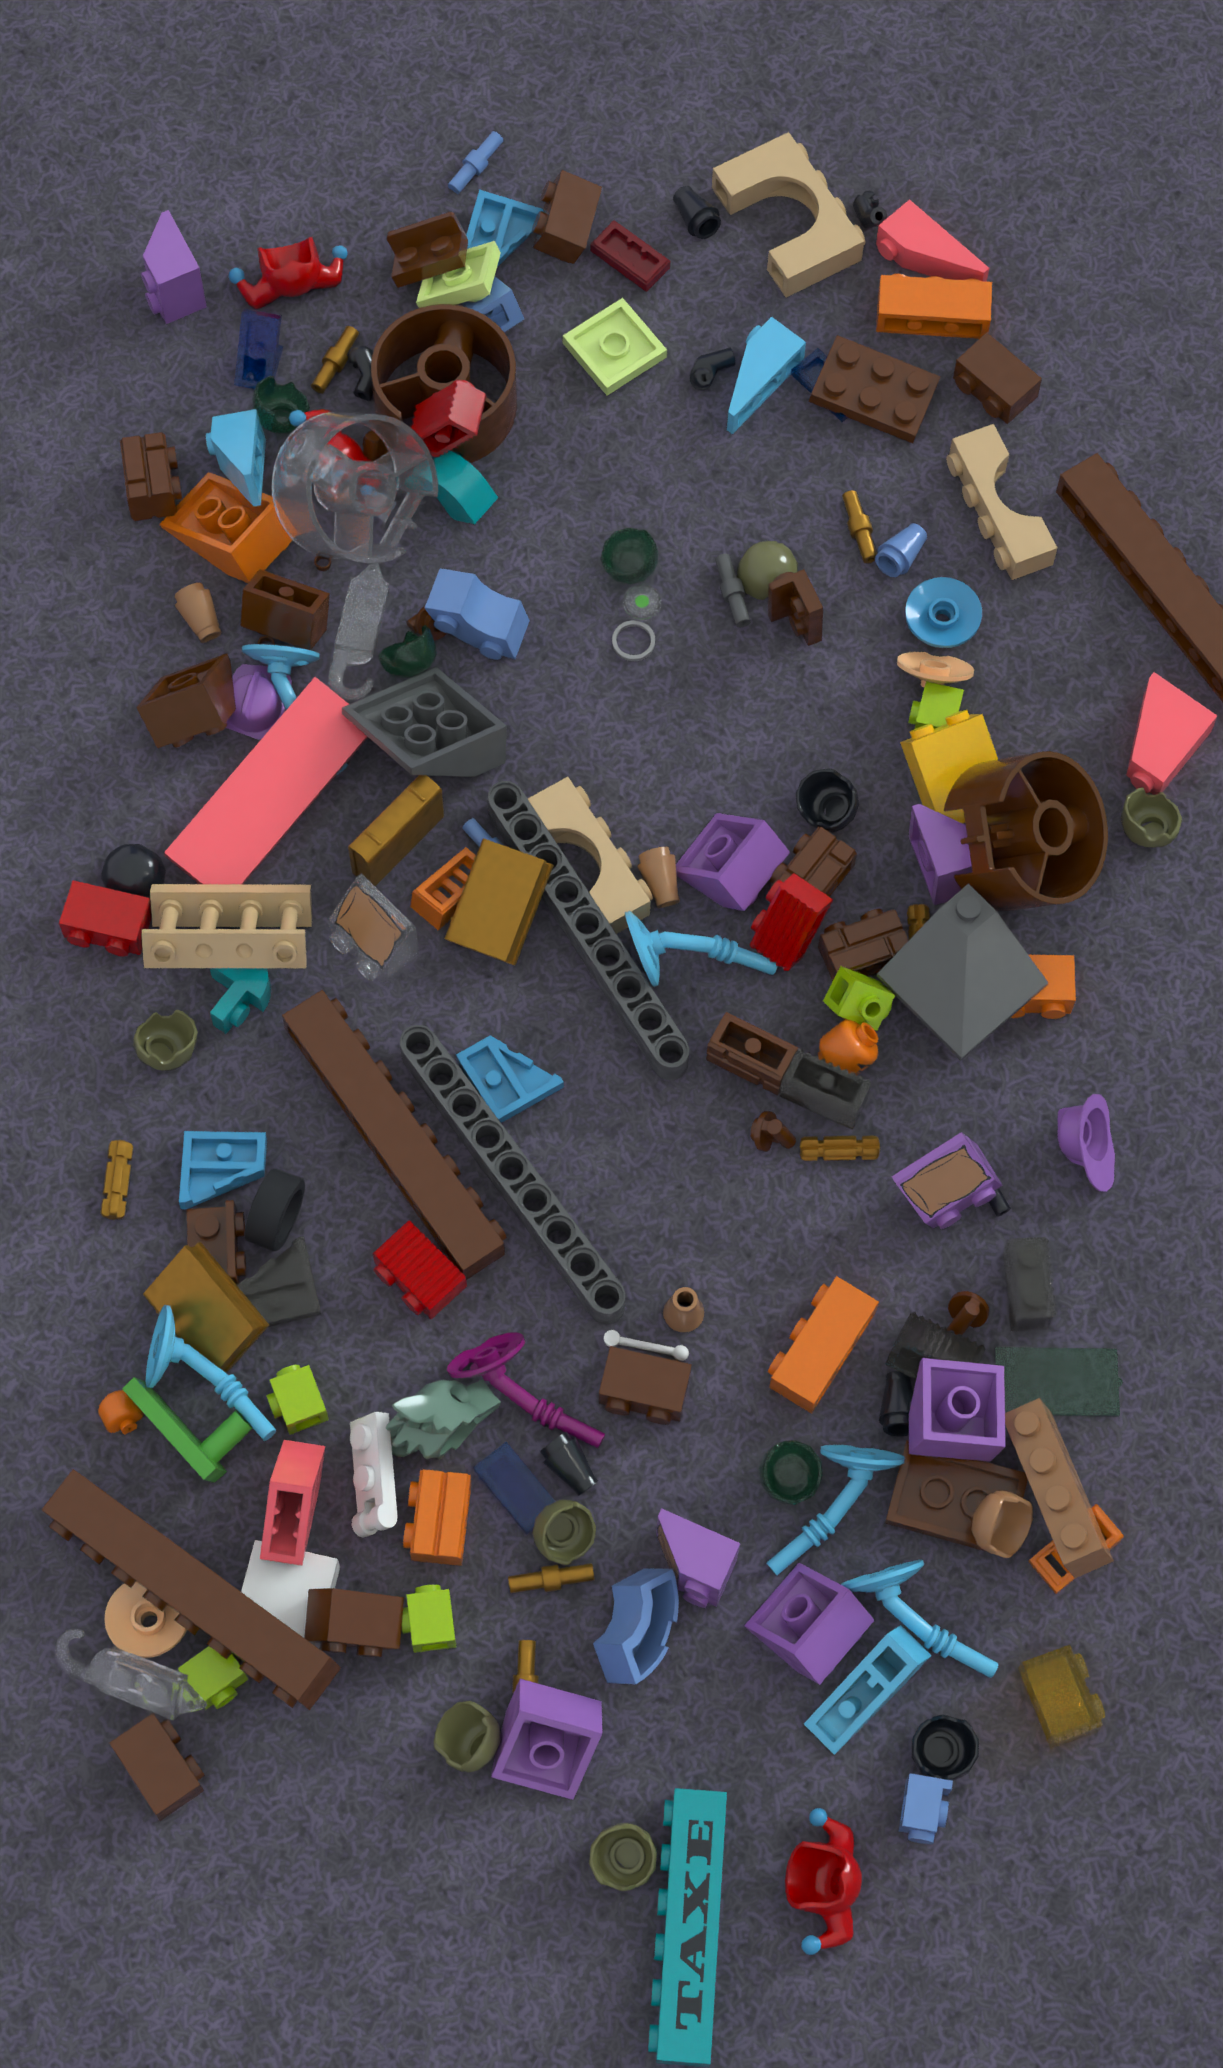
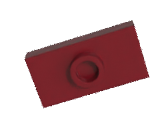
[590,220,671,292]

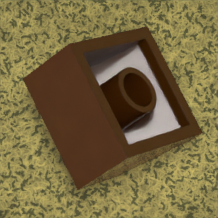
[136,653,236,748]

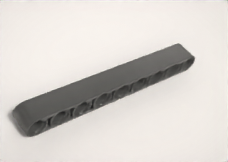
[488,781,689,1080]
[400,1025,625,1324]

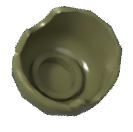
[737,541,798,600]
[1121,787,1182,848]
[133,1010,198,1071]
[532,1500,596,1565]
[433,1701,501,1773]
[589,1823,657,1891]

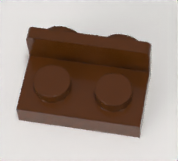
[387,212,468,288]
[768,569,823,646]
[187,1200,246,1287]

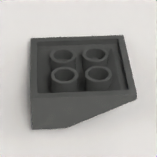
[342,667,507,777]
[877,884,1048,1061]

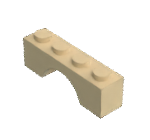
[947,424,1057,580]
[528,777,653,934]

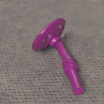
[447,1332,605,1449]

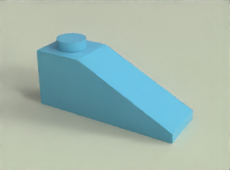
[727,317,806,434]
[206,409,266,507]
[804,1625,932,1755]

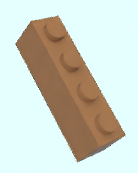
[1005,1398,1114,1578]

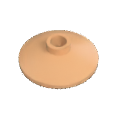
[897,652,974,687]
[104,1582,187,1658]

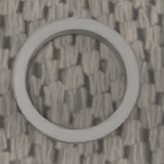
[612,620,655,661]

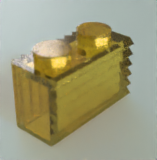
[1018,1645,1105,1749]

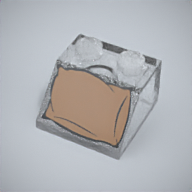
[328,873,419,987]

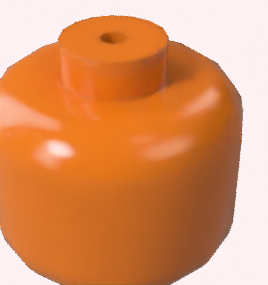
[98,1390,144,1435]

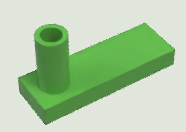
[122,1377,253,1483]

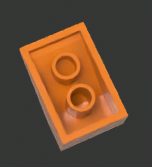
[159,472,301,583]

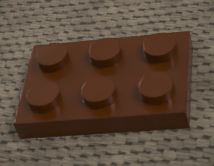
[809,335,941,443]
[885,1440,1028,1551]

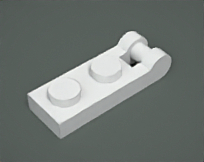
[350,1412,397,1538]

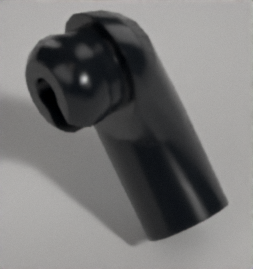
[349,345,374,401]

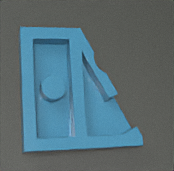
[456,1035,564,1123]
[179,1131,267,1209]

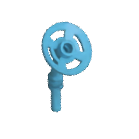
[242,644,348,775]
[625,911,777,987]
[145,1305,276,1441]
[766,1445,905,1576]
[841,1559,998,1678]

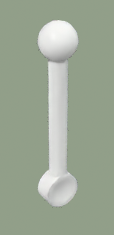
[604,1330,689,1361]

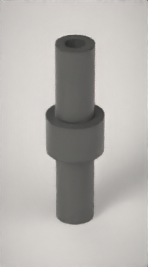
[715,554,751,628]

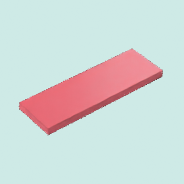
[164,677,368,884]

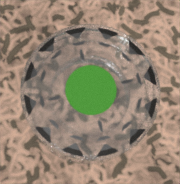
[623,584,661,624]

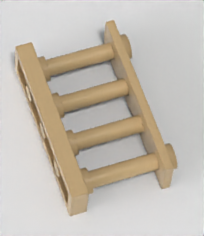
[142,884,312,968]

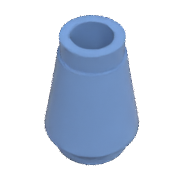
[875,523,927,577]

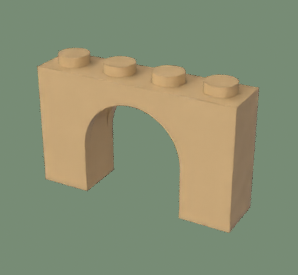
[712,132,865,297]

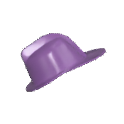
[226,664,292,740]
[1058,1094,1115,1192]

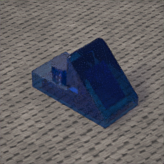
[234,309,284,392]

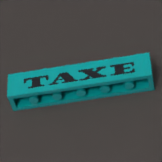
[648,1788,727,2067]

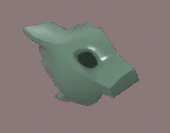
[386,1379,501,1460]

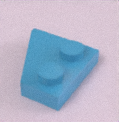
[466,189,543,267]

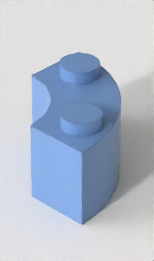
[425,568,530,660]
[593,1569,679,1684]

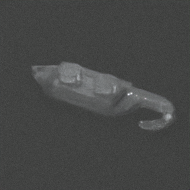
[328,560,390,700]
[55,1628,207,1720]

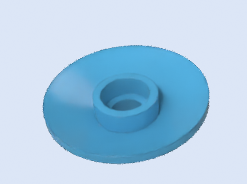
[905,577,982,648]

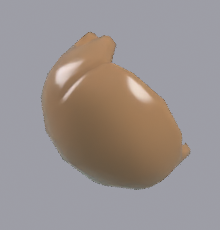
[971,1490,1033,1558]

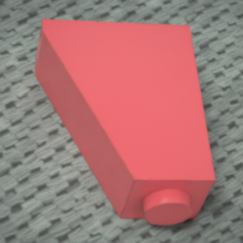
[1126,672,1217,795]
[260,1440,325,1566]

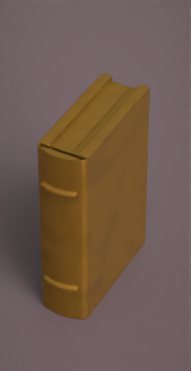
[348,775,444,889]
[444,838,554,966]
[143,1242,269,1372]

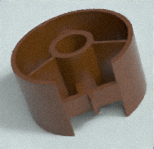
[371,304,517,463]
[944,751,1108,911]

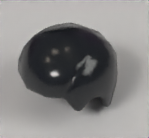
[796,768,859,832]
[101,844,166,898]
[912,1715,979,1781]

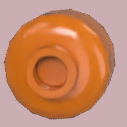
[818,1019,878,1079]

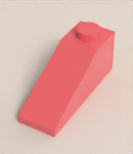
[876,199,989,282]

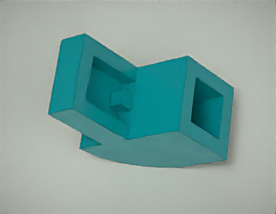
[407,450,498,524]
[209,968,271,1034]

